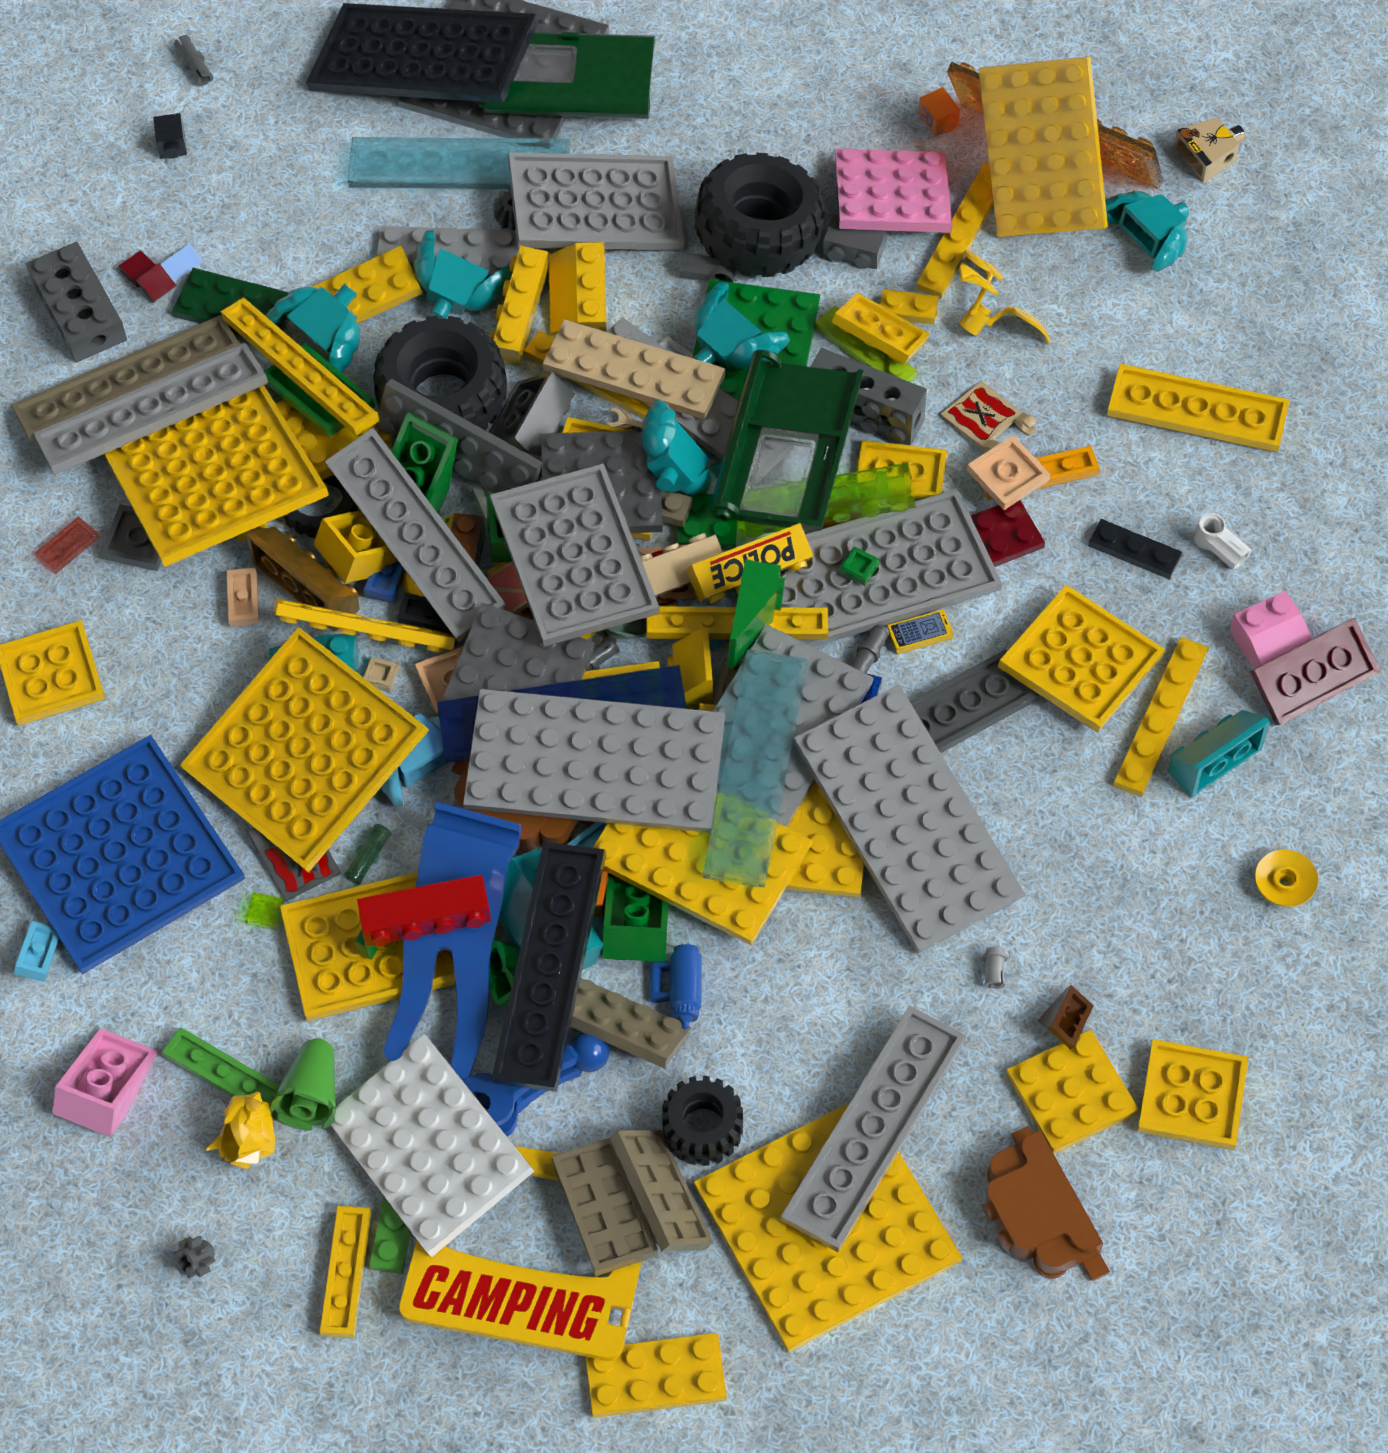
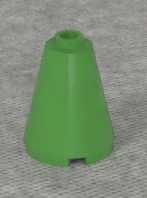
[271,1038,336,1131]

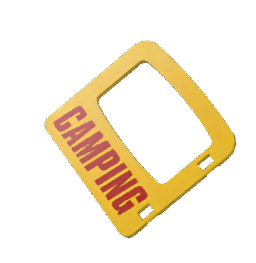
[399,1146,650,1361]

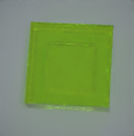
[244,892,284,930]

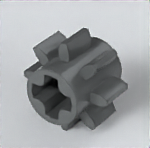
[173,1235,215,1279]

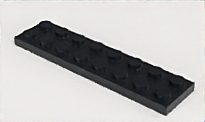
[492,842,606,1092]

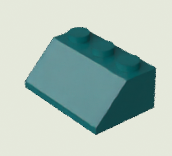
[1168,710,1270,798]

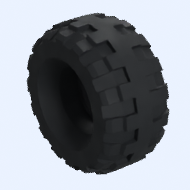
[694,152,826,277]
[373,315,507,431]

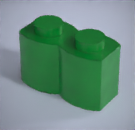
[489,940,520,1008]

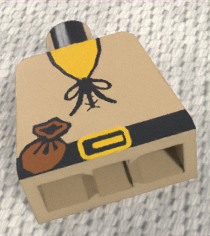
[1174,118,1245,182]

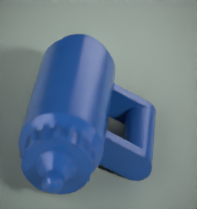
[649,944,702,1029]

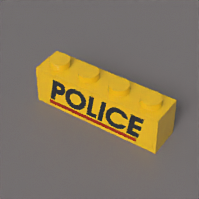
[686,523,814,604]

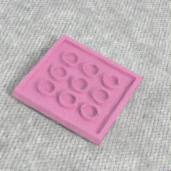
[834,148,952,233]

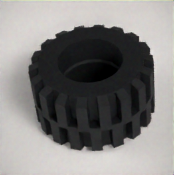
[662,1076,743,1166]

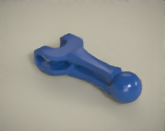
[463,1032,610,1136]

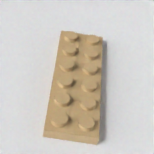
[543,319,725,420]

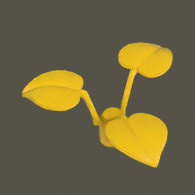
[959,250,1050,345]

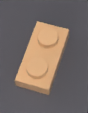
[227,567,260,627]

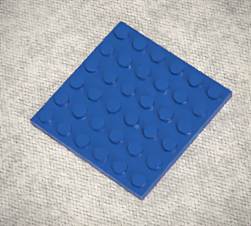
[0,735,245,975]

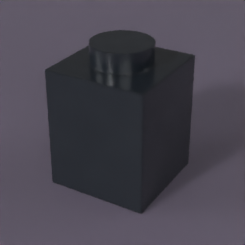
[153,113,187,159]

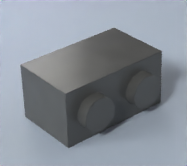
[823,214,887,270]

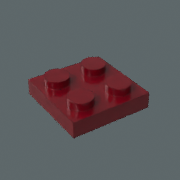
[971,500,1045,567]

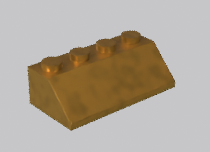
[245,527,360,632]

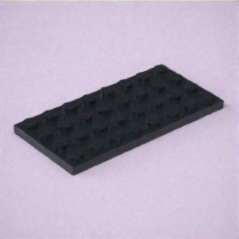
[306,3,539,103]

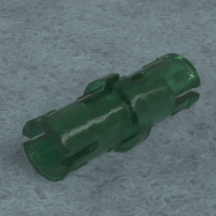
[343,824,392,885]

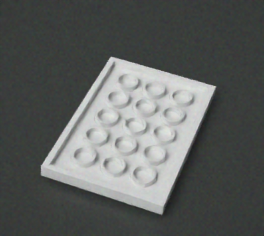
[331,1034,534,1257]

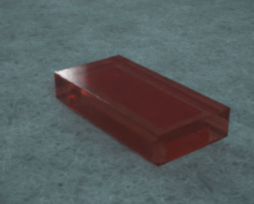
[35,516,99,574]

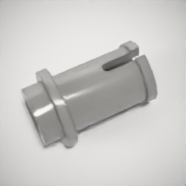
[982,946,1008,989]

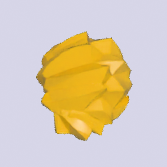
[205,1092,275,1169]

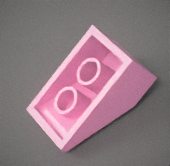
[1229,591,1312,668]
[52,1028,158,1137]

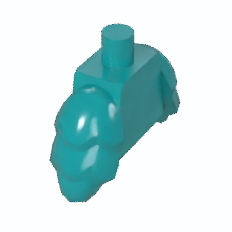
[1105,190,1189,272]
[414,230,513,319]
[693,282,790,369]
[266,283,360,373]
[641,400,720,496]

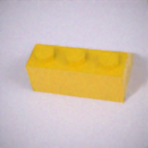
[549,242,607,335]

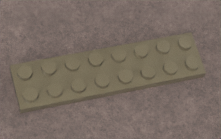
[12,315,240,444]

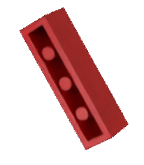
[357,875,491,947]

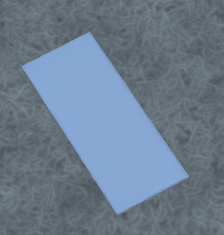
[161,244,203,282]

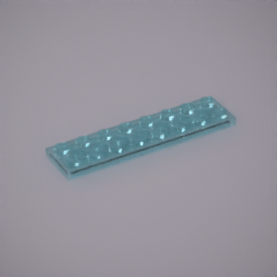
[348,137,571,189]
[703,649,808,888]

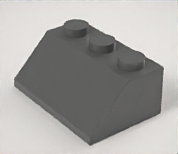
[489,372,575,456]

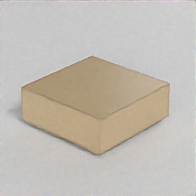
[363,656,400,693]

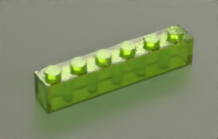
[737,463,916,538]

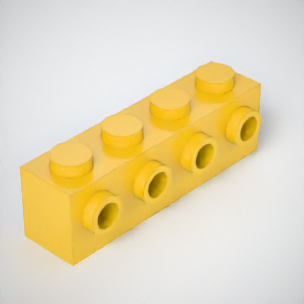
[489,245,549,366]

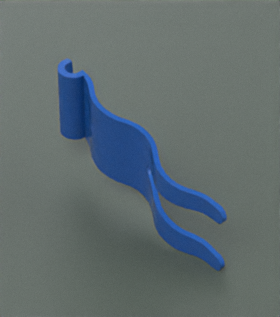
[384,801,522,1081]

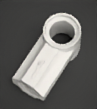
[1194,513,1252,570]

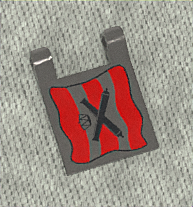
[249,828,341,901]

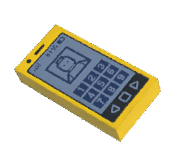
[887,609,954,655]

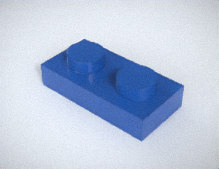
[364,561,405,602]

